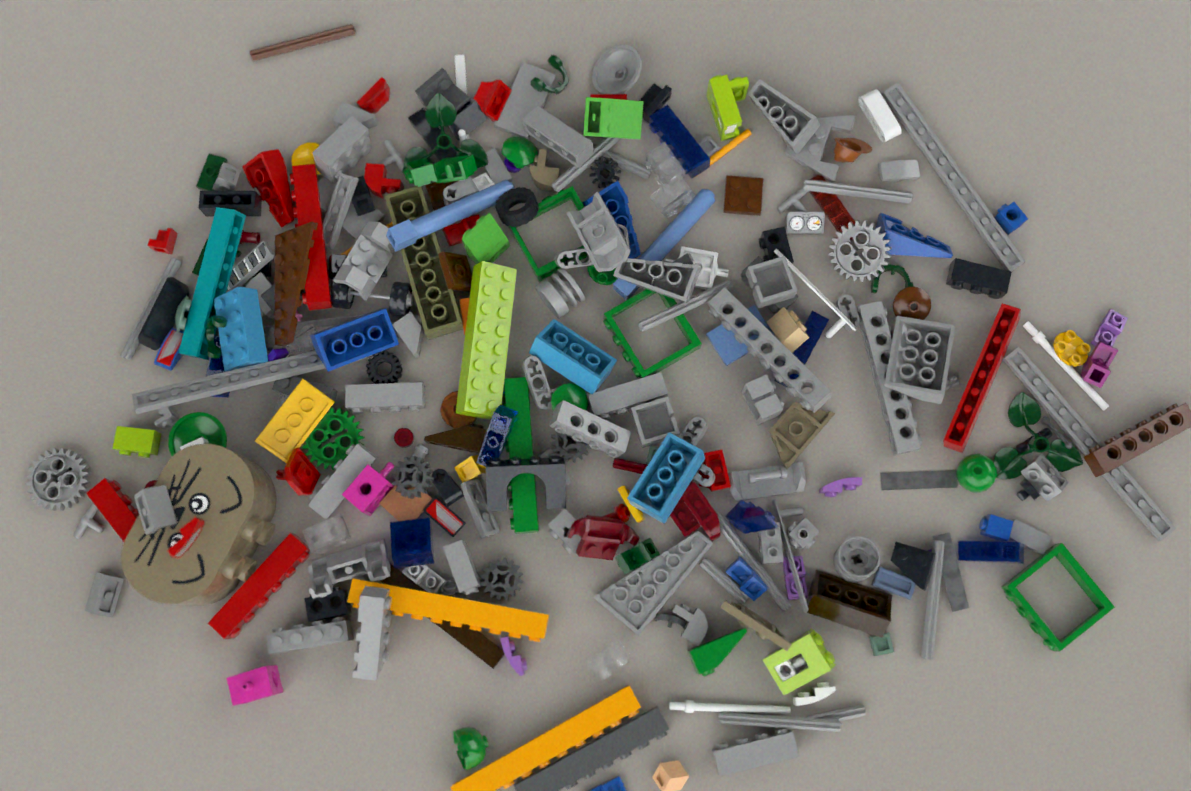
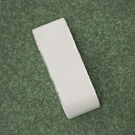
[858,89,901,143]

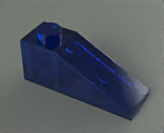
[958,541,1024,564]

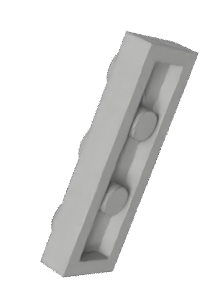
[460,478,500,539]

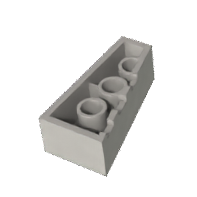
[613,258,701,304]
[352,586,392,681]

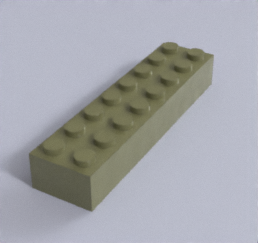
[385,186,464,340]

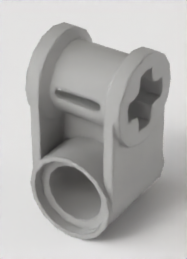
[443,177,479,205]

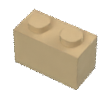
[767,307,809,353]

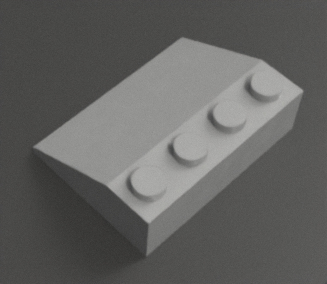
[884,316,955,404]

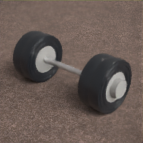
[331,281,413,316]

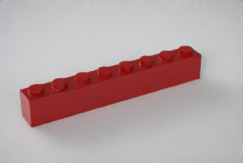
[290,164,332,311]
[943,303,1021,453]

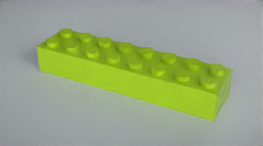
[455,261,517,420]

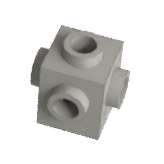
[787,517,820,550]

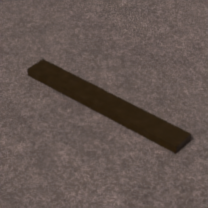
[380,562,505,669]

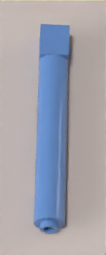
[386,180,515,252]
[613,189,715,301]

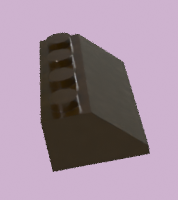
[806,570,892,638]

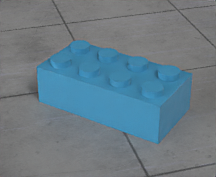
[214,286,268,372]
[529,319,617,395]
[627,432,705,524]

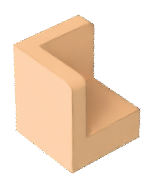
[652,760,689,791]

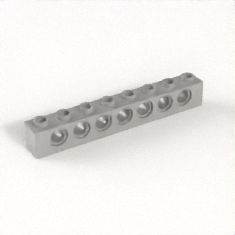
[708,287,832,413]
[857,301,922,456]

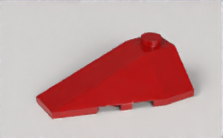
[242,149,294,228]

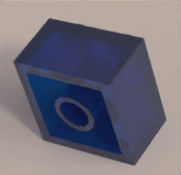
[390,517,434,568]

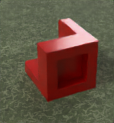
[147,228,177,254]

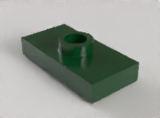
[196,153,228,191]

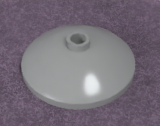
[592,45,642,94]

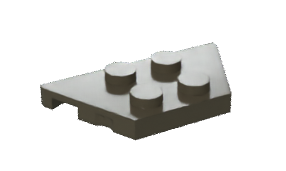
[768,402,835,470]
[720,600,792,651]

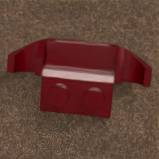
[670,480,720,542]
[567,515,640,560]

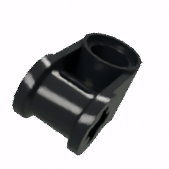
[431,469,464,507]

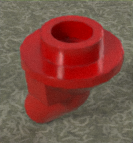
[602,504,630,523]

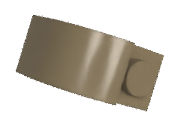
[530,149,560,192]

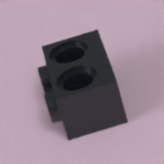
[759,227,794,268]
[304,587,352,622]

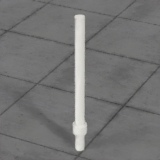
[1023,321,1109,411]
[669,700,791,715]

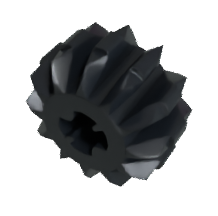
[589,157,621,189]

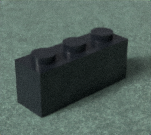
[198,191,262,217]
[946,258,1012,299]

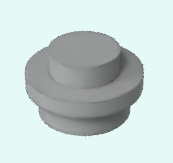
[441,579,459,597]

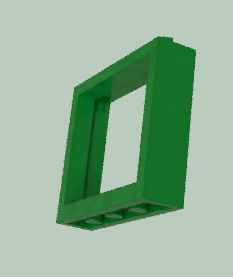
[508,186,587,282]
[603,289,702,378]
[1001,543,1115,651]

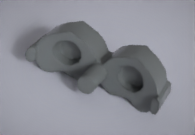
[655,613,686,629]

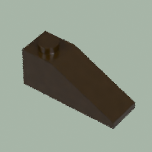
[424,424,488,455]

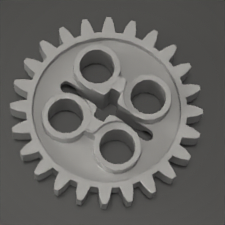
[829,220,892,282]
[25,448,91,511]

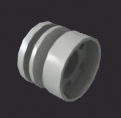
[535,268,585,319]
[833,536,881,583]

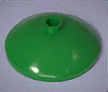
[168,412,227,456]

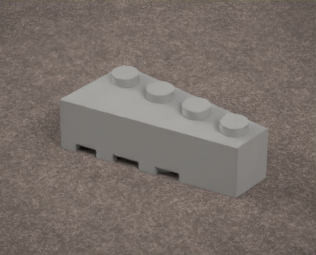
[748,79,820,155]

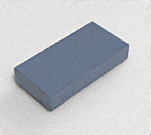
[872,567,916,600]

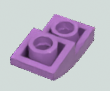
[1090,309,1128,347]
[819,477,862,497]
[783,556,808,600]
[500,637,528,676]

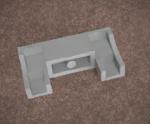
[308,539,390,599]

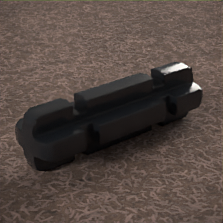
[1016,428,1053,454]

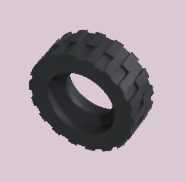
[495,187,539,227]

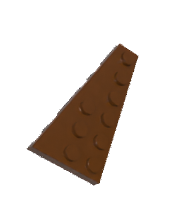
[274,222,318,346]

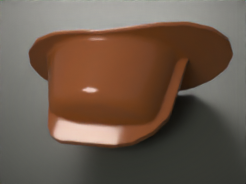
[834,137,872,163]

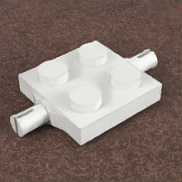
[665,246,729,290]

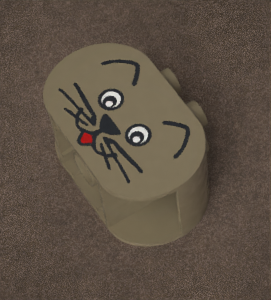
[121,444,277,606]

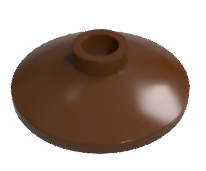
[893,286,931,320]

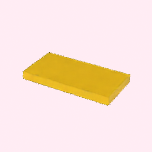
[255,378,335,464]

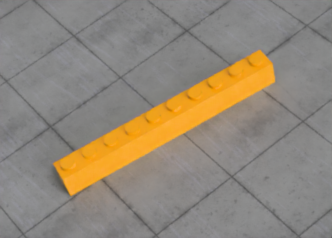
[347,578,550,642]
[450,685,641,791]

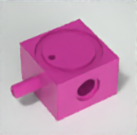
[342,462,395,516]
[226,665,283,706]

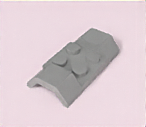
[567,192,630,272]
[333,221,395,301]

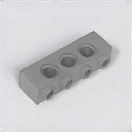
[549,400,631,457]

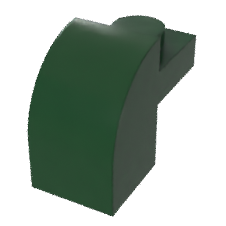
[615,538,660,574]

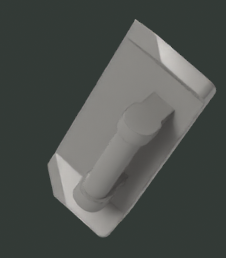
[728,462,806,501]

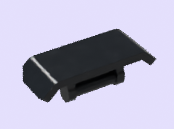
[138,277,189,350]

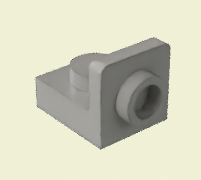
[213,162,241,191]
[154,405,179,428]

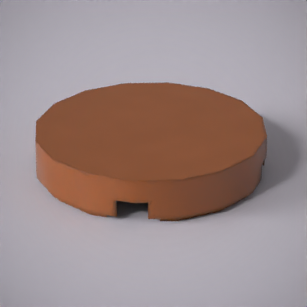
[440,391,477,429]

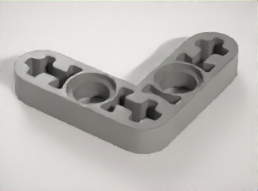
[522,356,587,410]
[679,417,715,487]

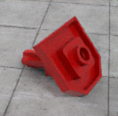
[276,447,321,496]

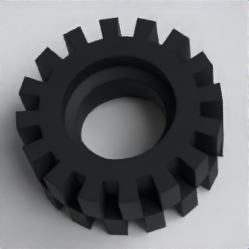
[366,351,403,384]

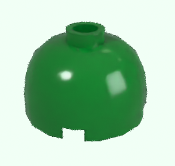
[956,454,997,493]
[453,727,489,770]

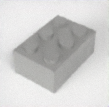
[312,116,372,184]

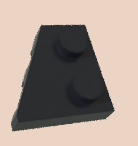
[890,542,936,590]

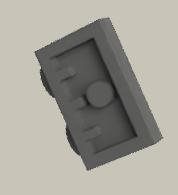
[415,68,470,111]

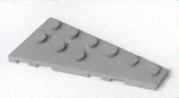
[593,531,713,636]

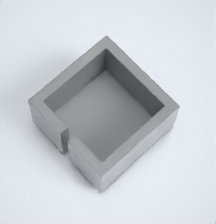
[746,256,797,309]
[741,374,784,426]
[631,397,680,448]

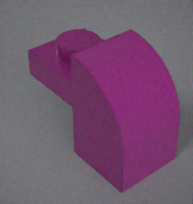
[1081,341,1118,388]

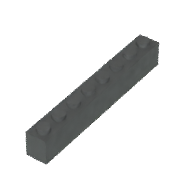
[514,706,670,791]

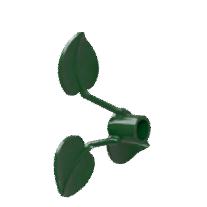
[402,93,488,174]
[993,392,1083,479]

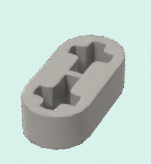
[836,294,860,331]

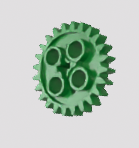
[302,407,365,470]

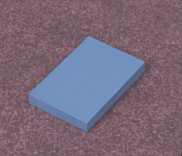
[706,305,775,366]

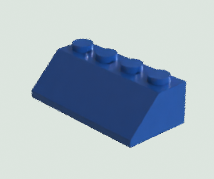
[310,308,399,372]

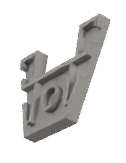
[785,115,855,182]

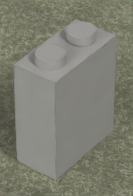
[443,540,482,596]

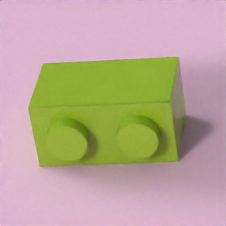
[112,426,162,458]

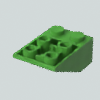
[583,97,643,139]
[462,213,510,264]

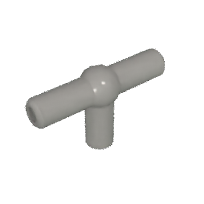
[379,139,404,171]
[777,187,809,213]
[73,503,105,539]

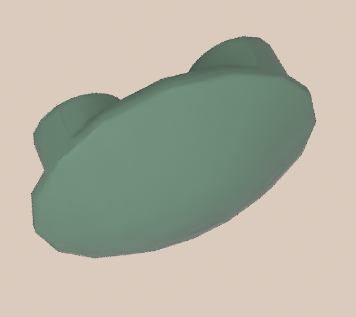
[175,296,192,332]

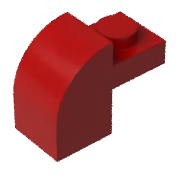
[364,163,404,199]

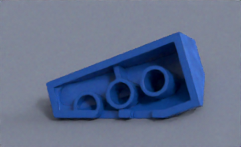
[582,181,641,259]
[875,212,953,258]

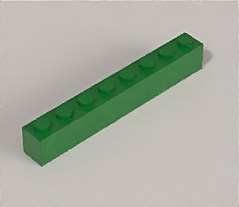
[502,377,539,534]

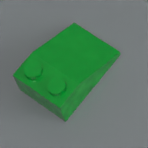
[687,628,748,677]

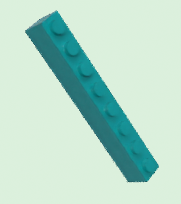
[179,207,246,360]

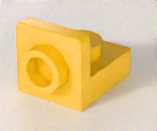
[454,454,486,483]

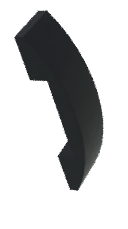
[408,108,456,161]

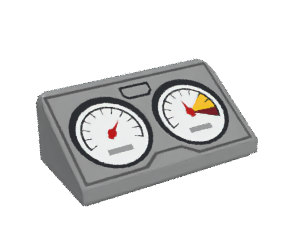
[786,212,825,234]

